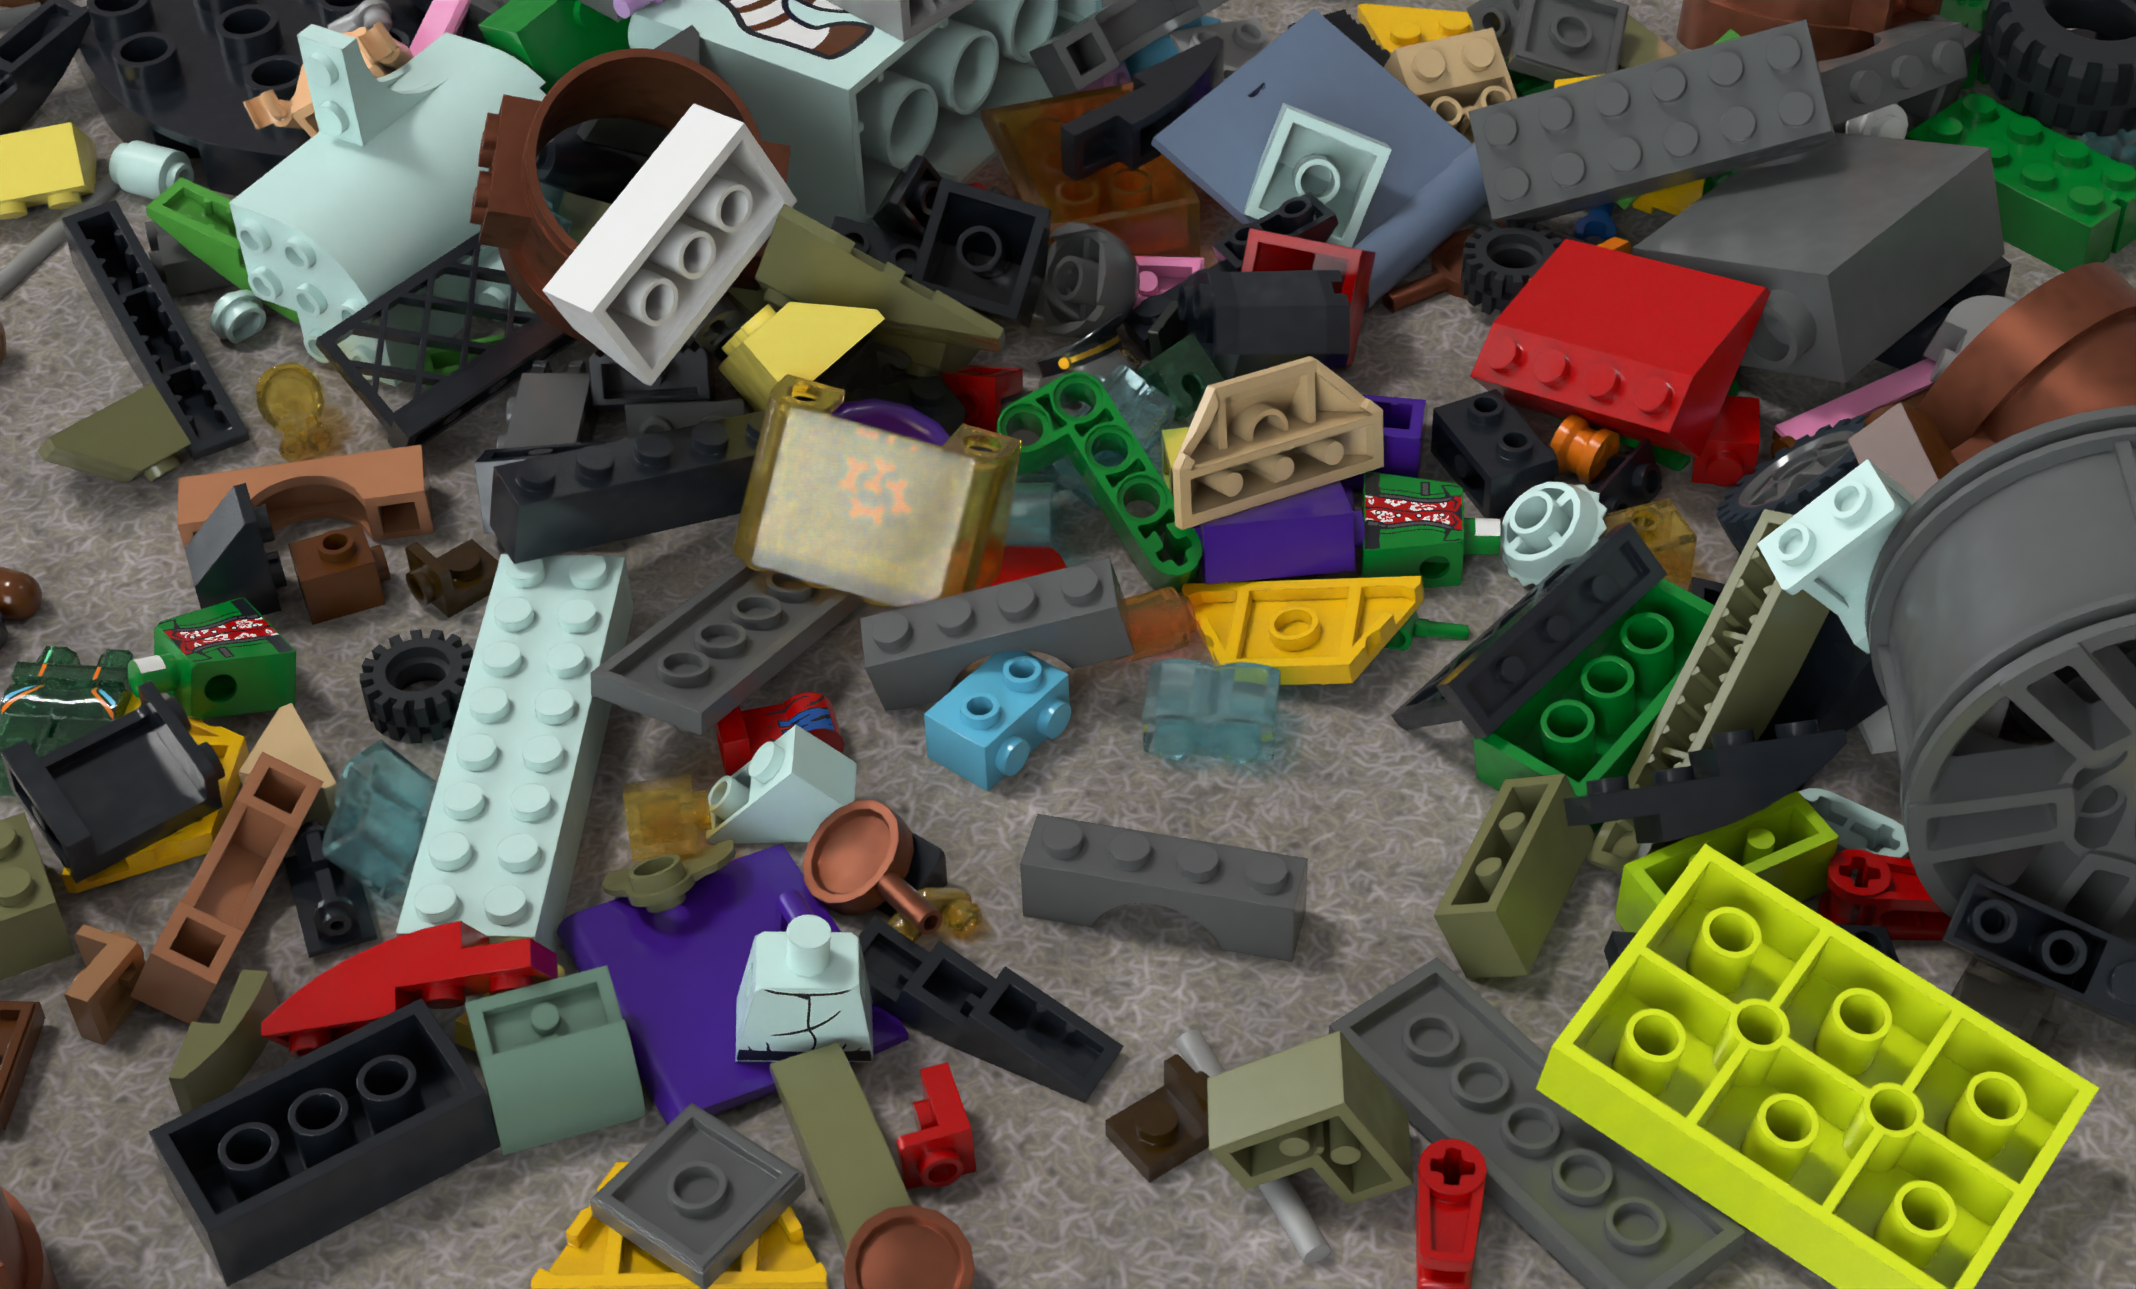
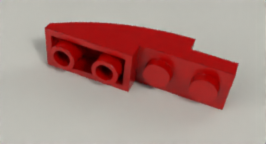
[261,921,558,1057]

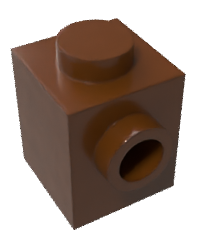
[288,524,391,625]

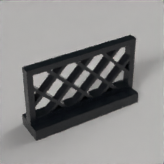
[316,232,578,448]
[1391,522,1667,739]

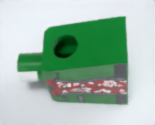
[1361,472,1501,588]
[128,597,296,719]

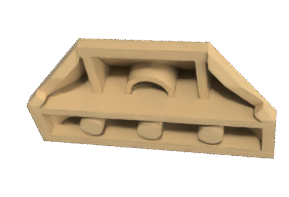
[1172,356,1384,530]

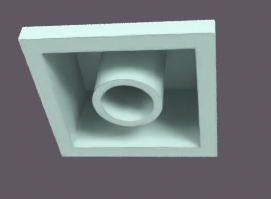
[1244,103,1392,248]

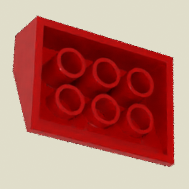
[1470,239,1771,458]

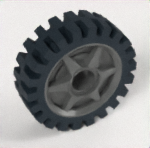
[1716,415,1867,555]

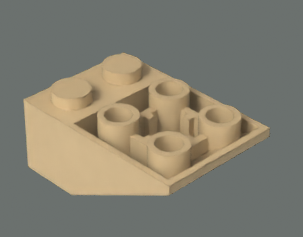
[1384,28,1517,143]

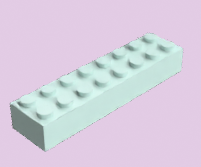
[396,554,634,953]

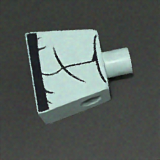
[736,915,873,1062]

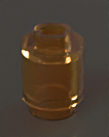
[1111,586,1197,663]

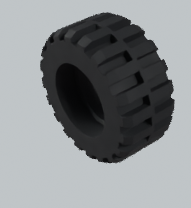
[1978,0,2136,137]

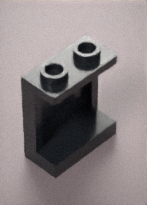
[1,680,225,884]

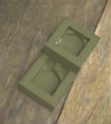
[168,969,280,1115]

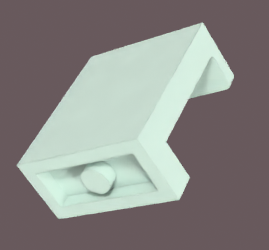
[1757,459,1918,654]

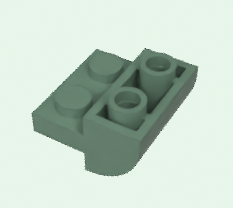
[465,965,646,1156]

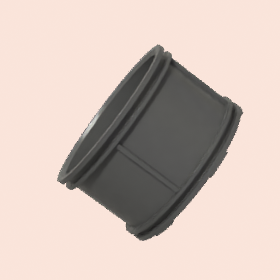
[1865,405,2136,945]

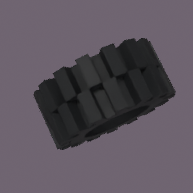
[1461,220,1563,315]
[359,629,473,743]

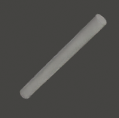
[0,172,121,300]
[1176,1030,1331,1265]

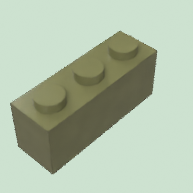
[1433,774,1596,978]

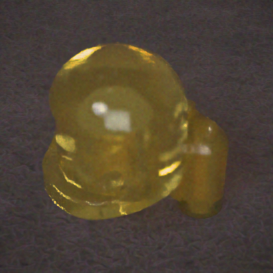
[256,362,335,461]

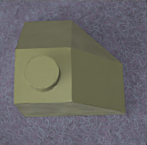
[37,382,191,483]

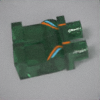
[0,646,135,796]

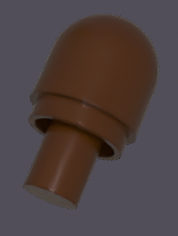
[0,567,42,621]

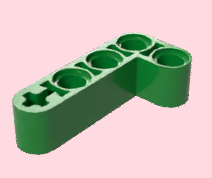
[997,372,1202,594]

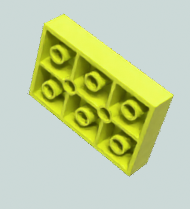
[1536,844,2099,1289]

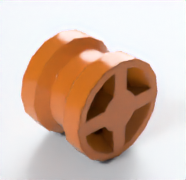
[1550,414,1620,485]

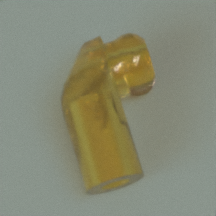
[887,887,982,942]

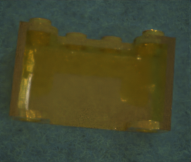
[732,374,1022,608]

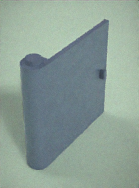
[1151,9,1488,313]

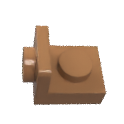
[64,924,146,1045]

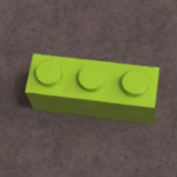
[1614,790,1839,932]

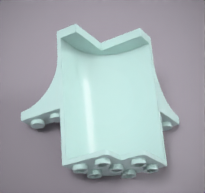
[229,24,564,387]

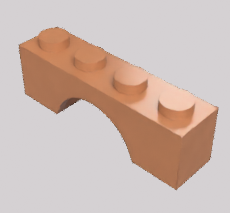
[177,444,434,557]
[130,752,324,1024]

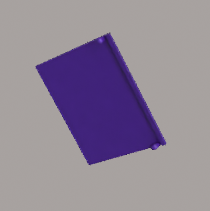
[557,844,909,1126]

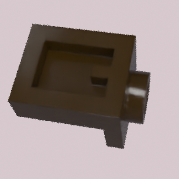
[405,539,499,618]
[1105,1054,1209,1183]

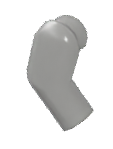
[328,0,393,33]

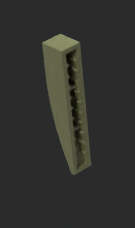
[1585,509,1830,874]

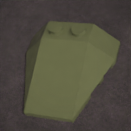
[755,204,1006,353]

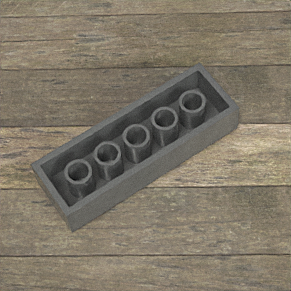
[1468,19,1837,228]

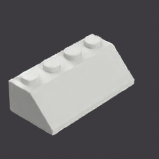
[542,104,798,386]

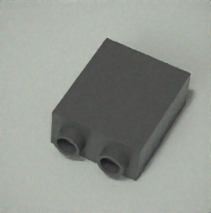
[1632,132,2005,383]

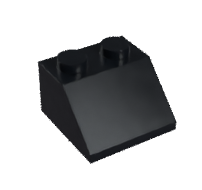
[911,178,1052,328]

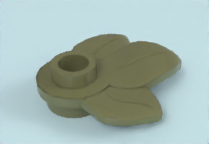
[602,839,736,913]

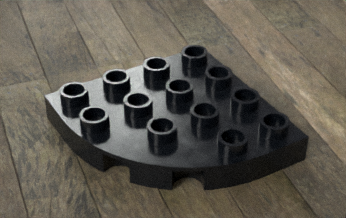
[74,0,464,196]

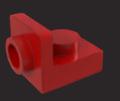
[942,365,1023,435]
[896,1062,977,1190]

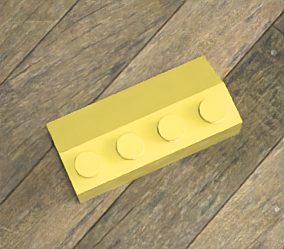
[0,122,97,220]
[717,302,885,412]

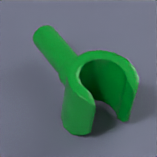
[1384,611,1469,651]

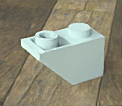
[706,725,857,844]

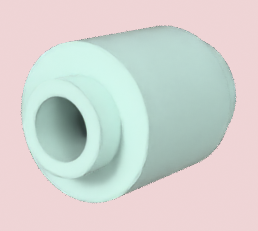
[109,140,194,199]

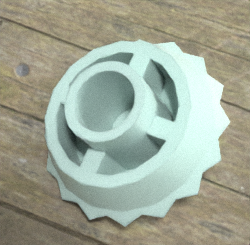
[1500,481,1607,587]

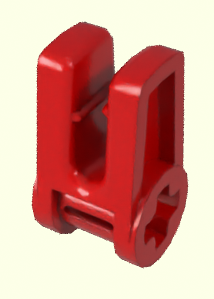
[1817,849,1951,941]
[1415,1139,1487,1289]

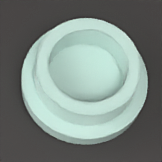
[210,290,266,344]

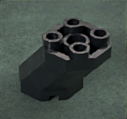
[1177,270,1350,392]

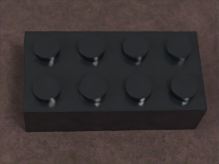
[149,998,499,1287]

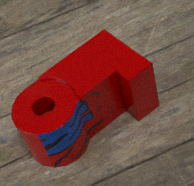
[715,692,844,776]

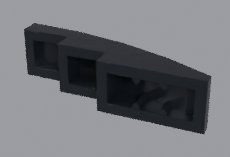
[858,916,1124,1103]

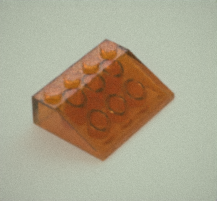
[980,82,1200,258]

